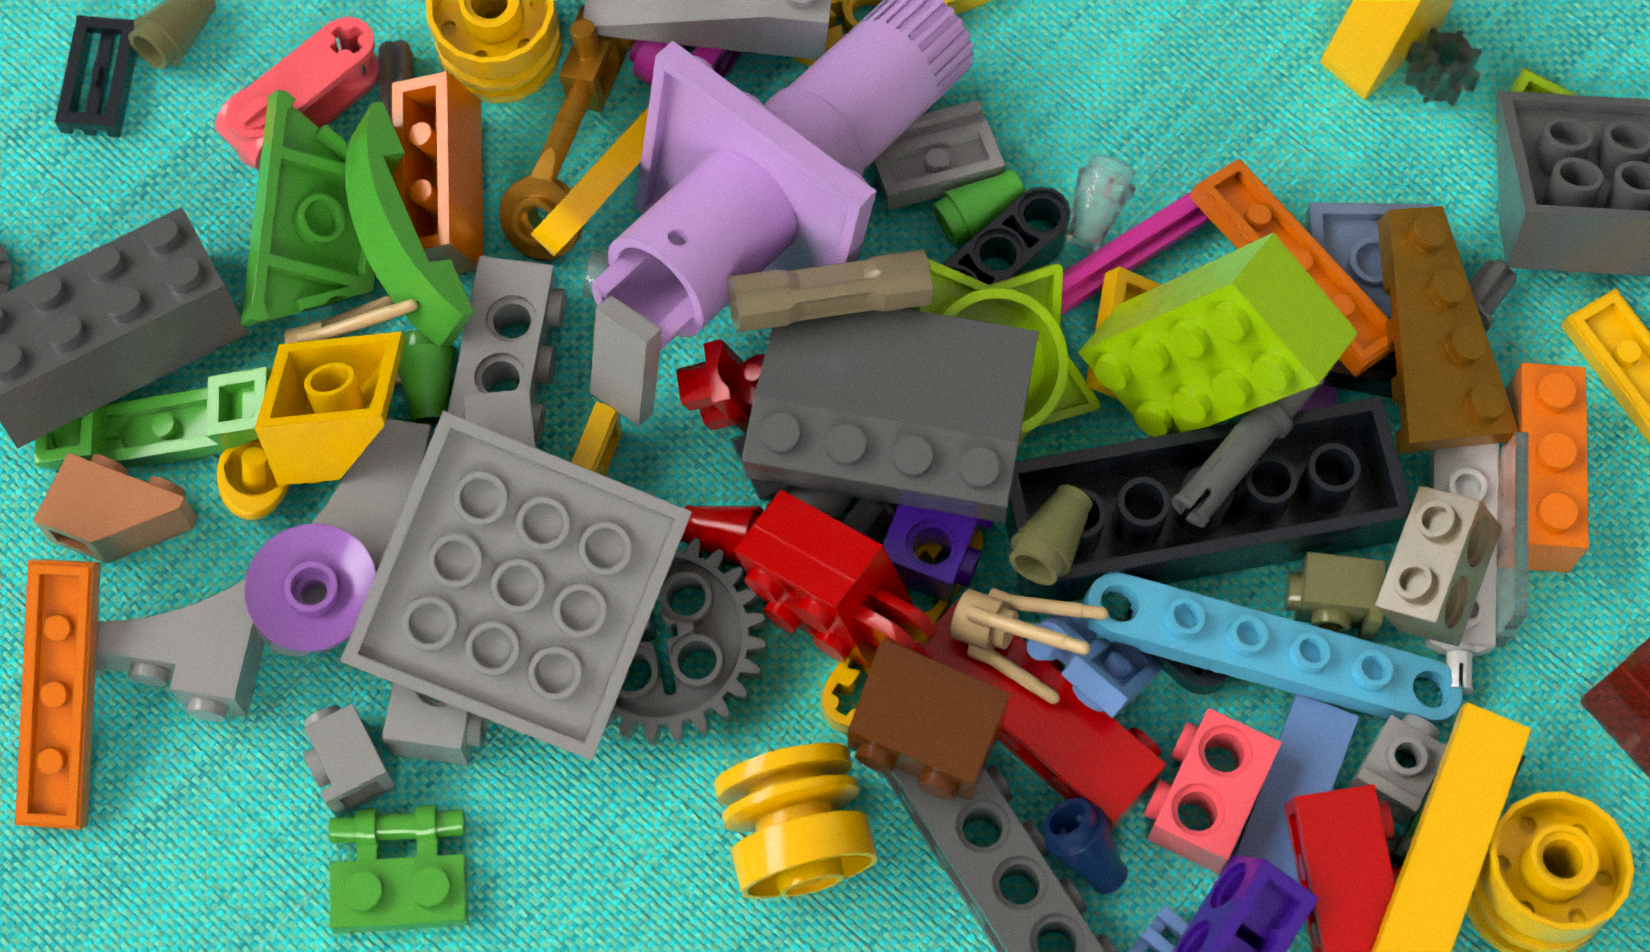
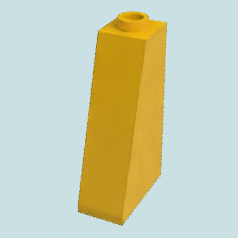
[1320,0,1453,100]

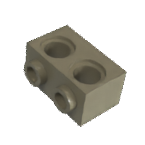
[1375,485,1502,647]

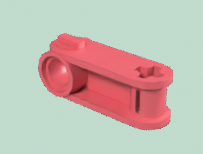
[215,17,379,171]

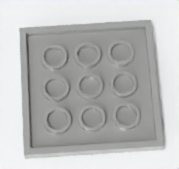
[340,411,692,760]

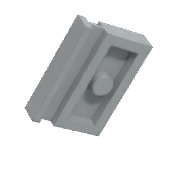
[871,100,1005,210]

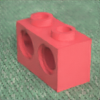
[1143,708,1282,874]

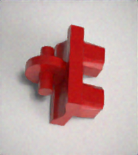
[676,339,765,433]

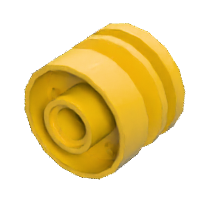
[426,0,563,103]
[713,743,878,899]
[1466,792,1635,952]

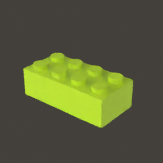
[1078,232,1358,437]

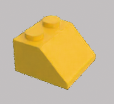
[255,331,405,486]

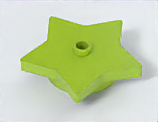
[911,258,1101,446]

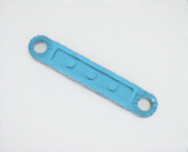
[1082,572,1463,726]

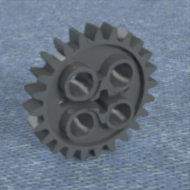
[605,538,768,746]

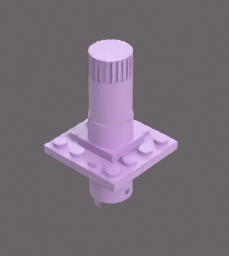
[592,0,974,350]

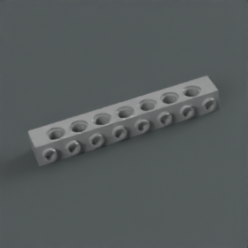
[382,256,567,766]

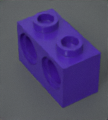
[883,504,994,603]
[1172,855,1319,952]

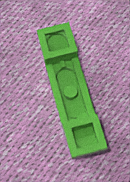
[345,102,474,348]
[34,367,271,469]

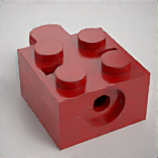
[733,490,937,669]

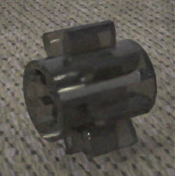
[1404,28,1482,106]

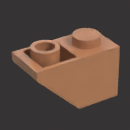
[33,453,198,563]

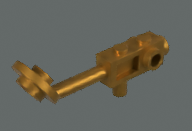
[499,5,635,260]

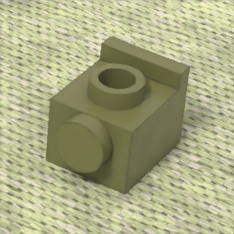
[1284,552,1386,641]

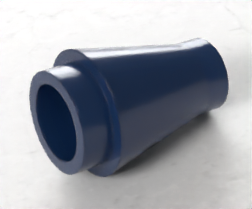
[1043,798,1128,894]

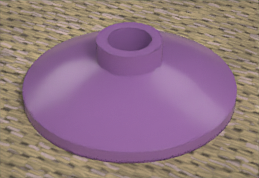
[244,524,377,653]

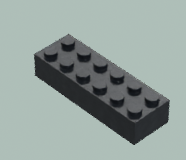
[1005,397,1412,602]

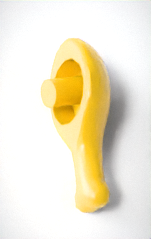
[217,438,290,521]

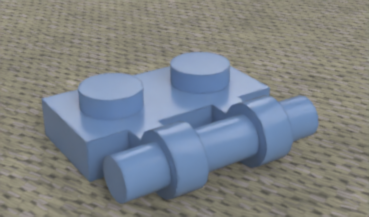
[1027,615,1165,718]

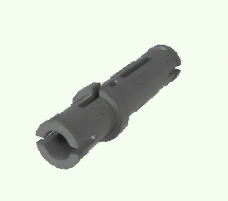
[1171,378,1325,527]

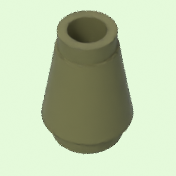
[129,0,216,70]
[1009,484,1092,585]

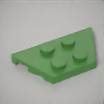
[240,89,375,326]

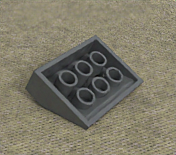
[1496,91,1650,276]
[742,309,1039,523]

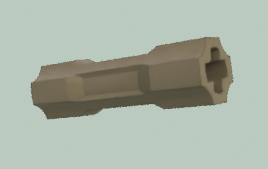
[728,250,933,332]

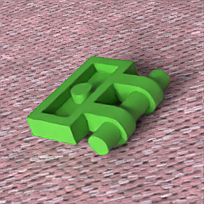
[329,804,468,934]

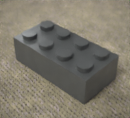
[0,207,249,449]

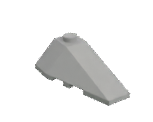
[583,0,831,60]

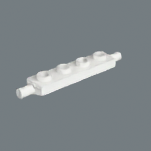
[1425,443,1499,695]

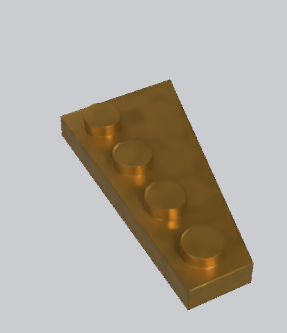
[1378,206,1519,454]

